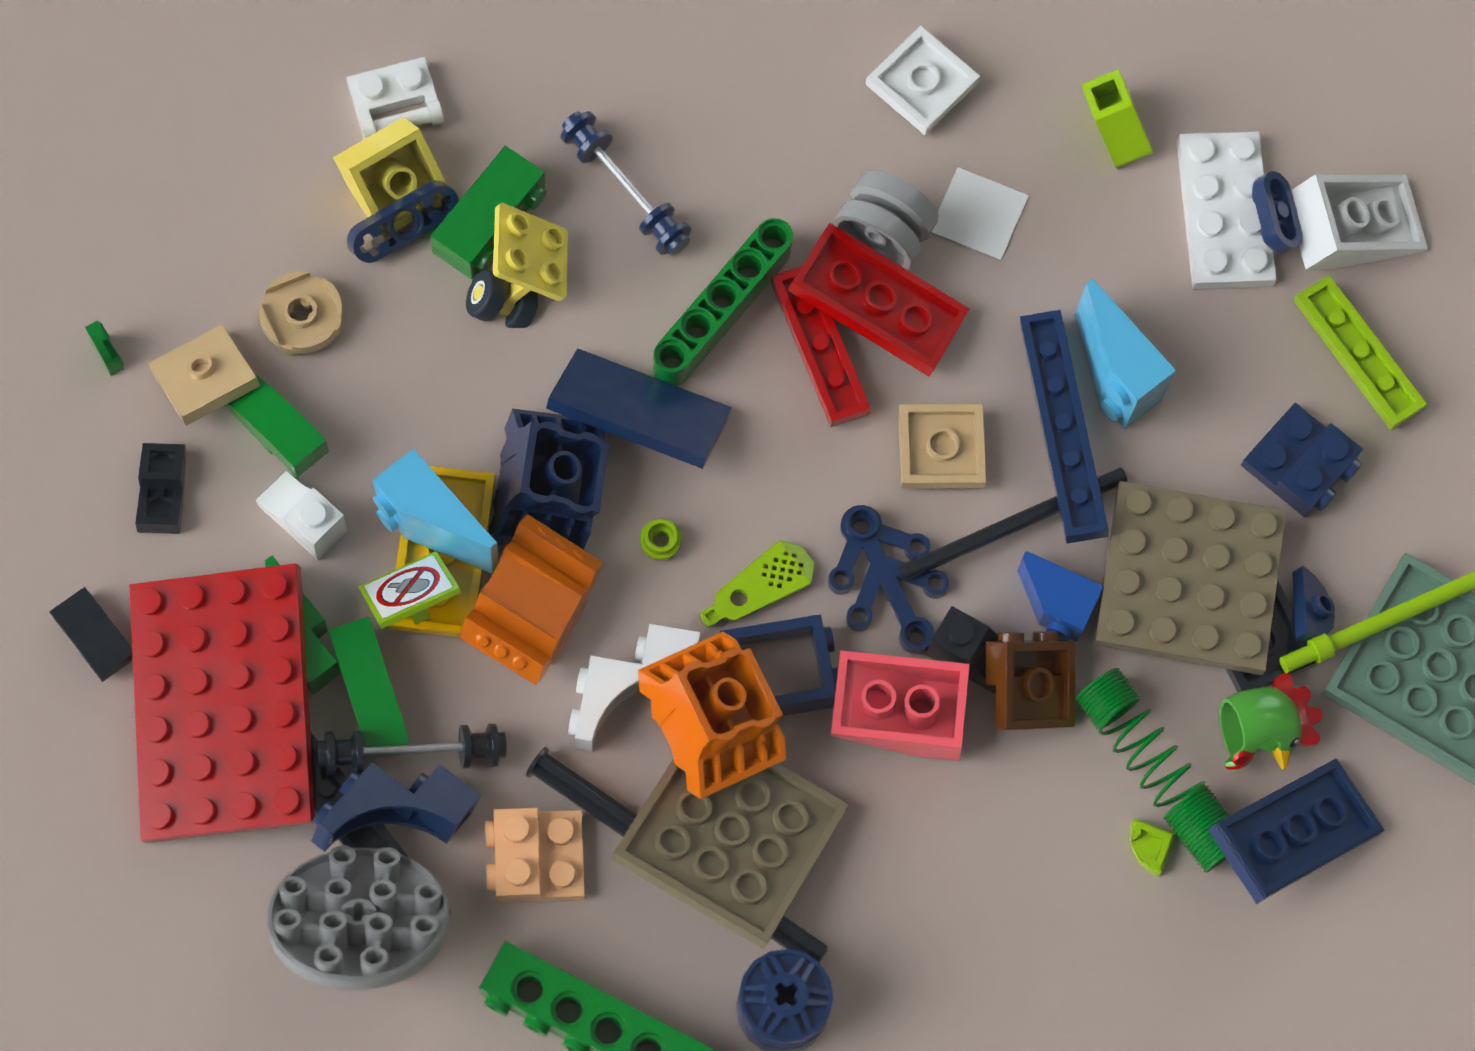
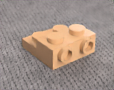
[485,808,585,903]

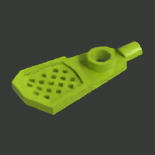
[699,540,815,628]

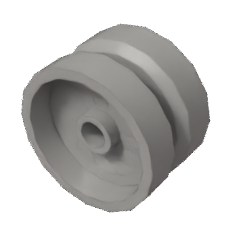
[832,171,939,270]

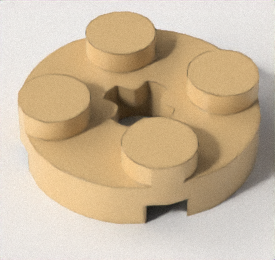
[259,271,344,356]

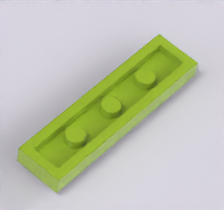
[1293,275,1427,431]

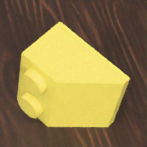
[333,117,447,237]

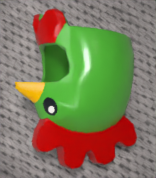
[1219,673,1323,770]

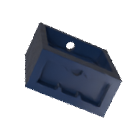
[719,614,838,716]

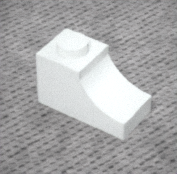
[256,471,348,560]

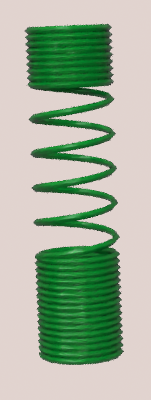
[1075,668,1230,872]

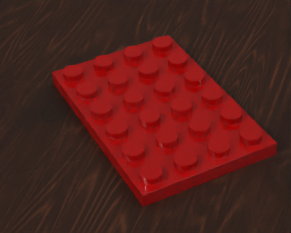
[129,563,315,843]

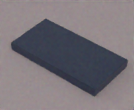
[546,348,732,469]
[1208,758,1385,904]

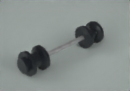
[316,723,507,775]

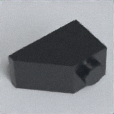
[926,606,998,694]

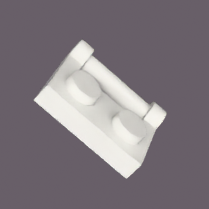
[346,57,444,139]

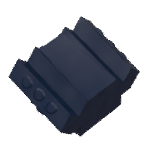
[489,408,610,550]

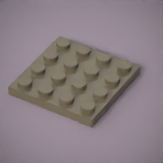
[1093,481,1287,675]
[611,758,849,949]

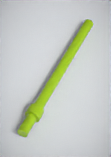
[1279,571,1475,673]

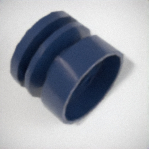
[736,949,833,1051]

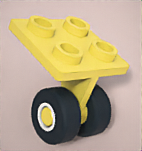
[466,203,568,328]

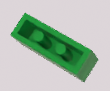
[430,145,547,280]

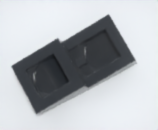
[135,443,186,534]
[49,587,133,682]

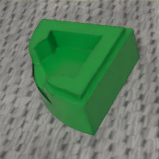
[85,320,124,376]

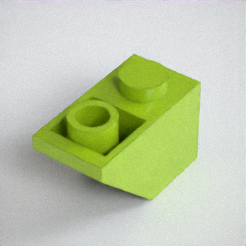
[1081,69,1154,169]

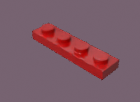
[771,266,871,427]

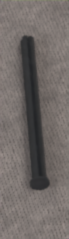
[526,747,828,963]

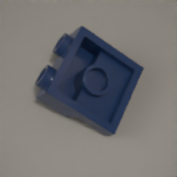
[1241,402,1363,518]

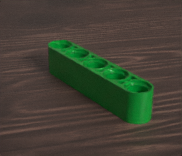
[653,218,793,386]

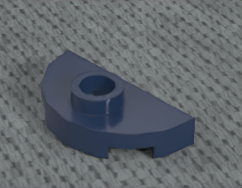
[1292,566,1335,642]

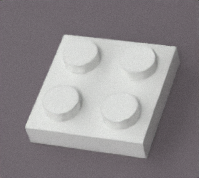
[866,26,980,135]

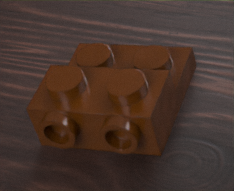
[986,631,1076,730]

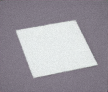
[932,167,1029,260]

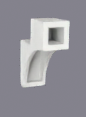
[568,623,700,752]

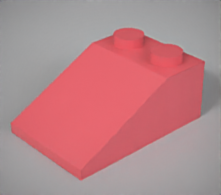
[831,650,970,761]

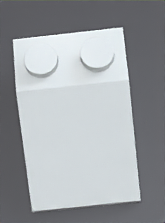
[1292,174,1428,270]

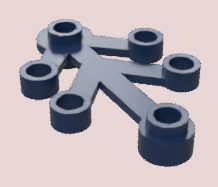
[828,505,949,654]

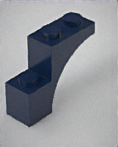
[311,762,481,852]

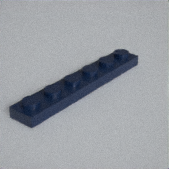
[1020,309,1109,544]

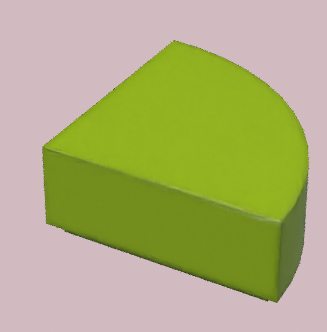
[1130,818,1175,876]

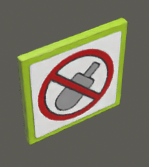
[358,551,461,629]

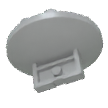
[267,846,449,990]

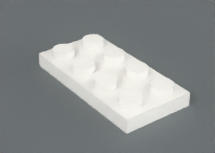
[1176,131,1276,289]

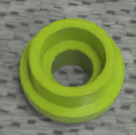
[640,518,682,561]

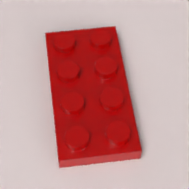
[788,223,970,376]

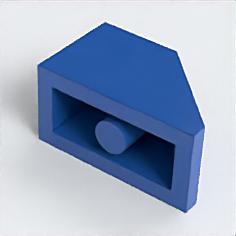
[1017,551,1104,642]

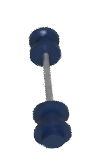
[560,111,691,255]

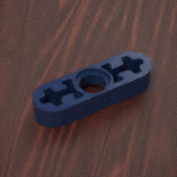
[347,181,459,263]

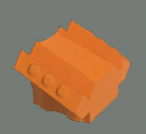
[459,514,604,685]
[638,632,786,799]

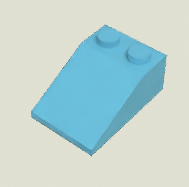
[1075,278,1176,429]
[373,449,499,574]

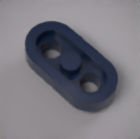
[1252,171,1302,254]

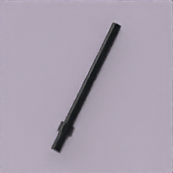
[899,467,1128,581]

